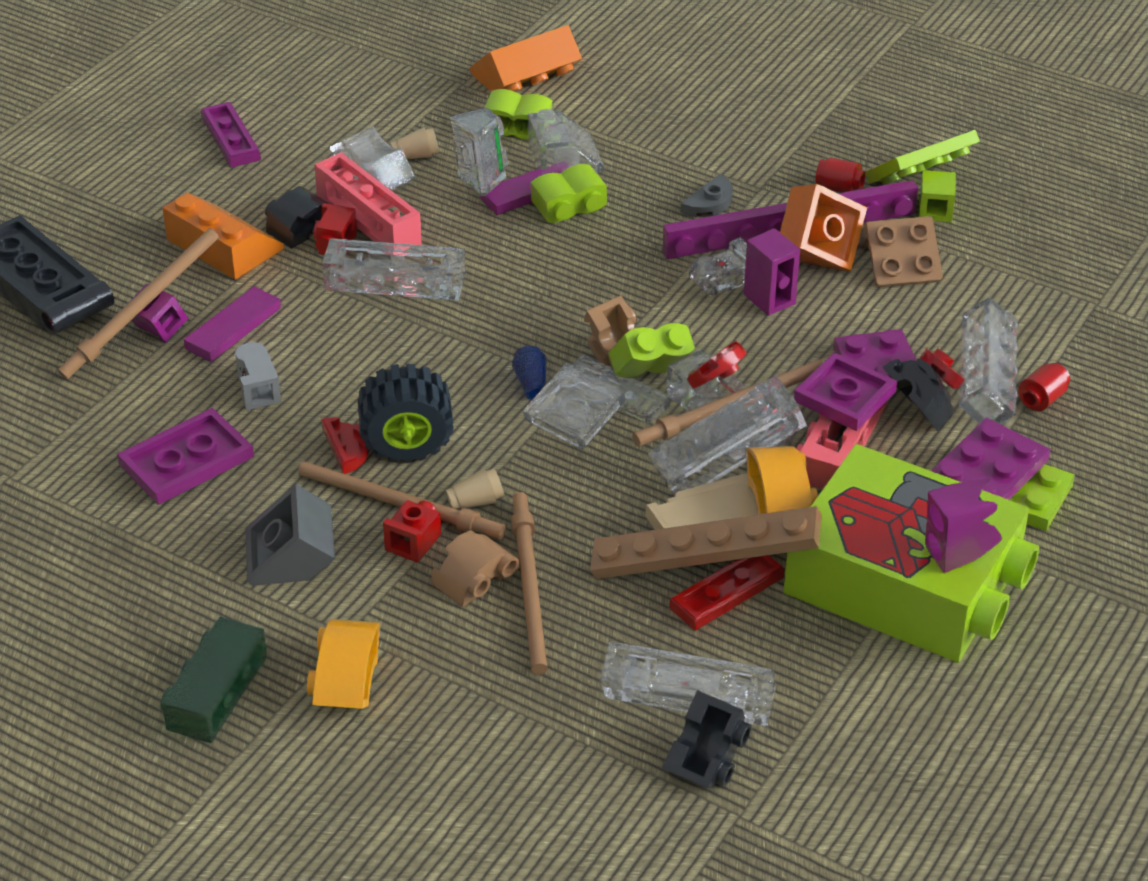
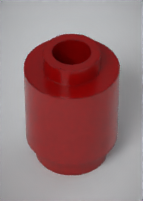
[815,157,866,193]
[1018,363,1070,411]

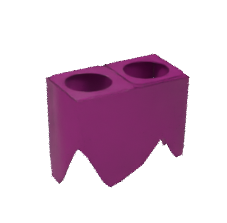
[925,478,1002,573]

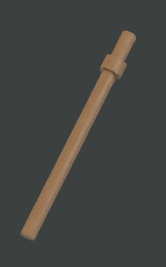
[57,228,219,380]
[632,359,823,447]
[298,461,506,539]
[511,492,547,675]

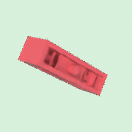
[314,152,422,258]
[796,377,891,490]

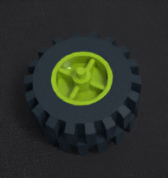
[358,363,454,463]

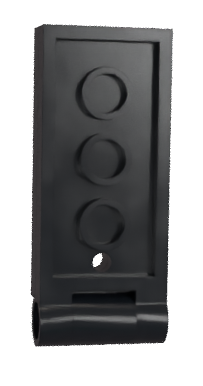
[0,215,115,335]

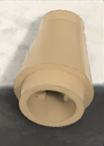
[391,127,440,161]
[445,468,504,510]

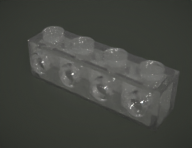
[959,297,1018,424]

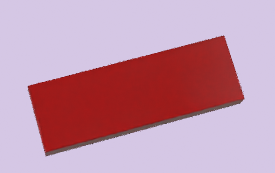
[669,555,785,631]

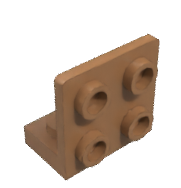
[859,216,943,287]

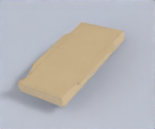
[645,473,758,530]

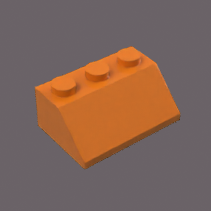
[469,25,582,92]
[162,192,284,280]

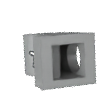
[235,342,281,410]

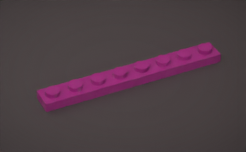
[662,180,918,259]

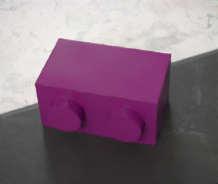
[743,228,800,316]

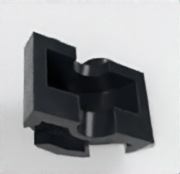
[265,186,329,249]
[883,358,954,432]
[662,690,752,788]

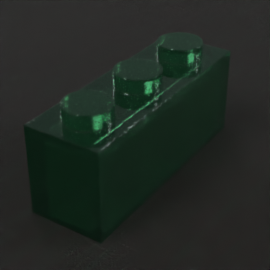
[160,616,267,744]

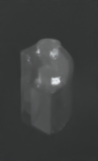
[330,126,415,190]

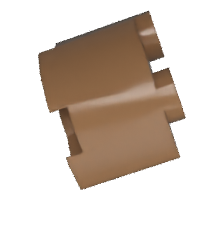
[584,295,636,367]
[431,530,520,607]

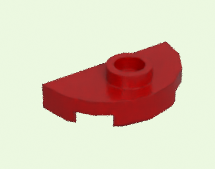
[686,341,747,389]
[919,348,965,389]
[321,417,369,474]

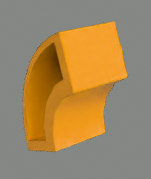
[746,446,818,514]
[307,619,380,709]

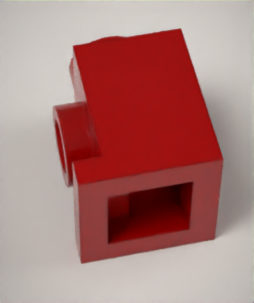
[313,203,357,258]
[383,500,441,563]

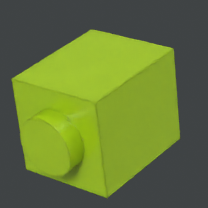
[919,170,956,222]

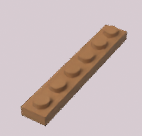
[590,506,822,579]

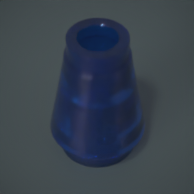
[512,346,547,400]

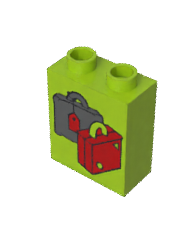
[784,444,1039,663]

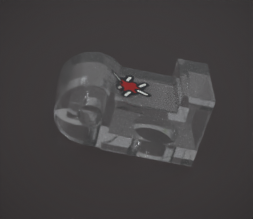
[689,237,747,296]

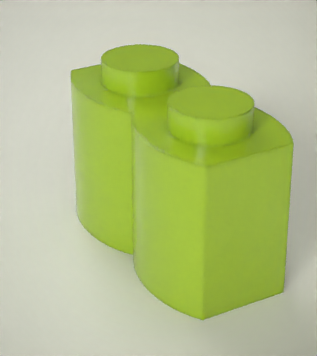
[482,89,553,141]
[531,164,607,223]
[608,323,695,378]

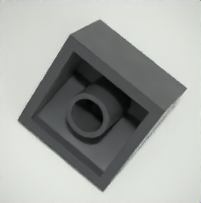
[245,484,335,586]

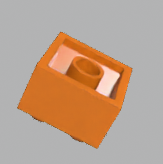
[780,184,867,271]

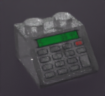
[450,108,508,196]

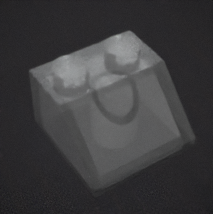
[528,109,604,173]

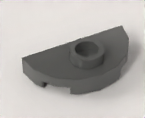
[680,174,733,217]

